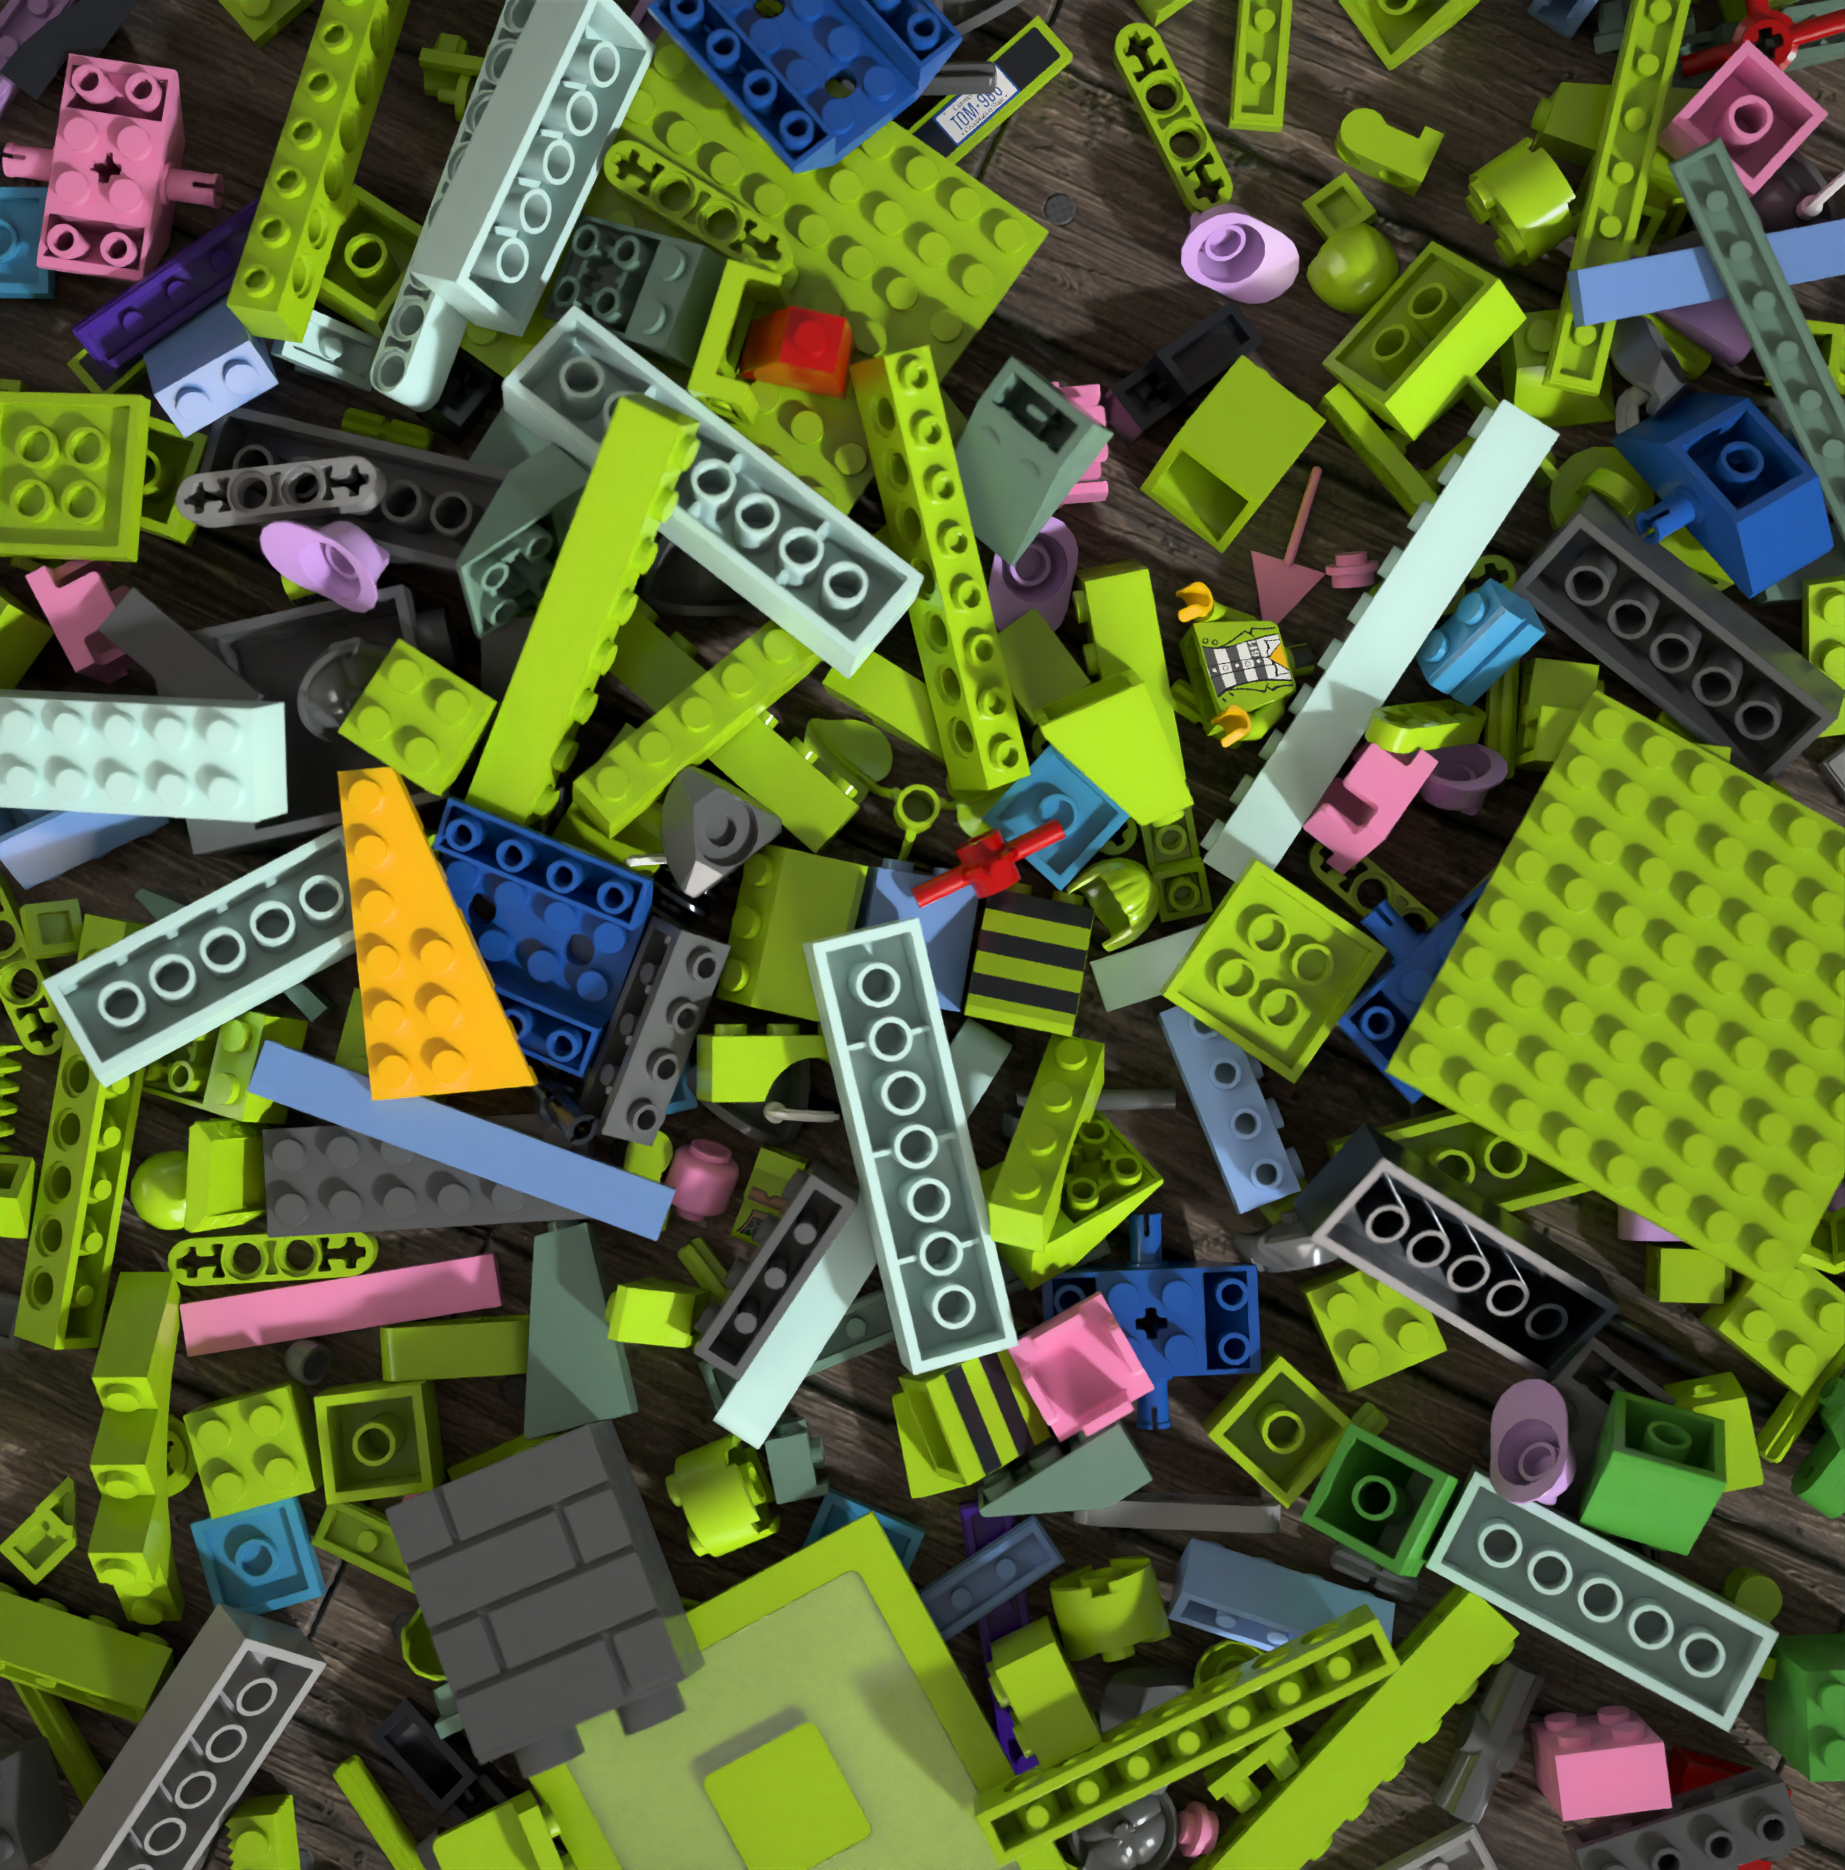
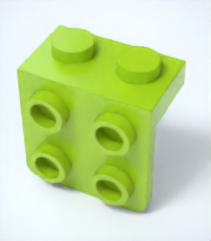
[432,1789,577,1870]

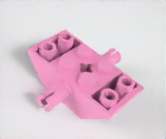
[2,53,224,283]

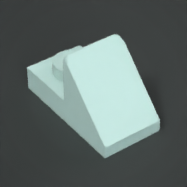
[270,310,381,392]

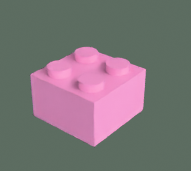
[1658,39,1829,199]
[1529,1706,1672,1821]

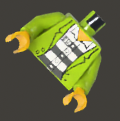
[1175,582,1315,747]

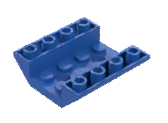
[648,0,962,174]
[433,796,653,1078]

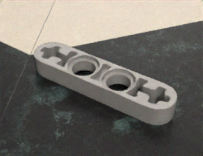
[176,456,387,528]
[1073,1491,1281,1533]

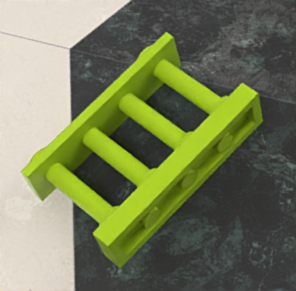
[1316,375,1561,518]

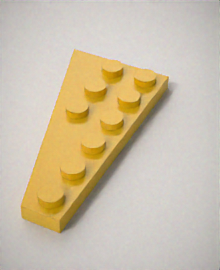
[338,767,539,1101]

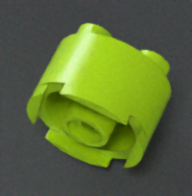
[1464,137,1582,268]
[665,1434,780,1557]
[1049,1555,1172,1662]

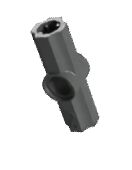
[1434,1657,1545,1824]

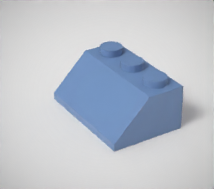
[0,807,170,890]

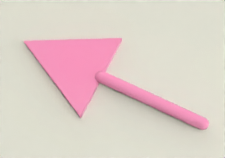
[1250,466,1326,624]

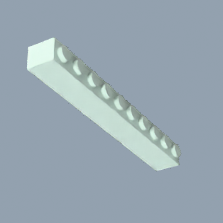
[1200,399,1560,882]

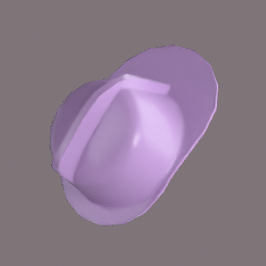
[1181,203,1299,304]
[987,516,1078,632]
[260,520,390,613]
[1405,743,1508,816]
[1489,1379,1577,1505]

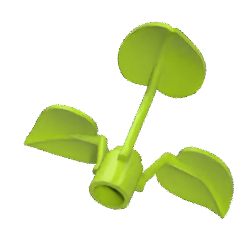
[804,718,1017,930]

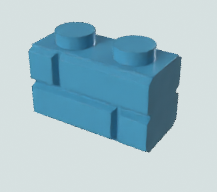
[1415,578,1546,707]

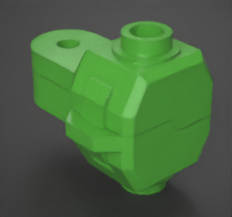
[1791,1373,1845,1519]

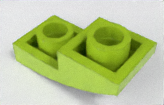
[1138,806,1213,923]

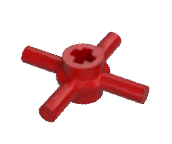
[1680,0,1845,78]
[910,818,1065,909]

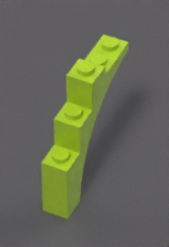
[87,1272,185,1625]

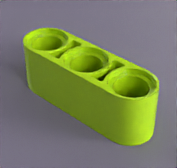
[380,1315,530,1382]

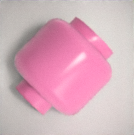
[664,1138,739,1222]

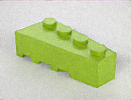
[1072,558,1186,780]

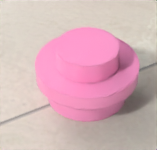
[1325,551,1379,588]
[1177,1801,1219,1858]

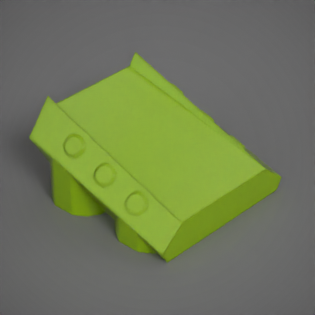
[184,1117,270,1233]

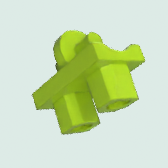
[419,33,490,122]
[1202,1726,1302,1813]

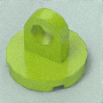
[1546,447,1654,531]

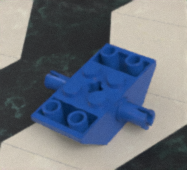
[1612,391,1834,599]
[1335,877,1490,1104]
[1042,1211,1261,1430]

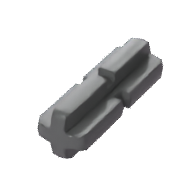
[1328,1541,1420,1602]

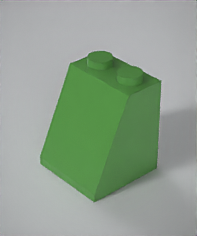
[1578,1389,1727,1556]
[1300,1422,1464,1577]
[1764,1633,1845,1782]

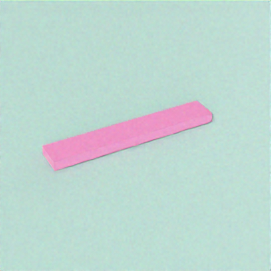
[179,1252,504,1357]

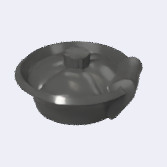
[297,637,392,744]
[1234,1209,1339,1273]
[1067,1791,1179,1870]

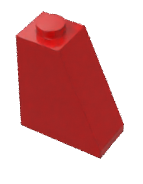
[738,306,857,400]

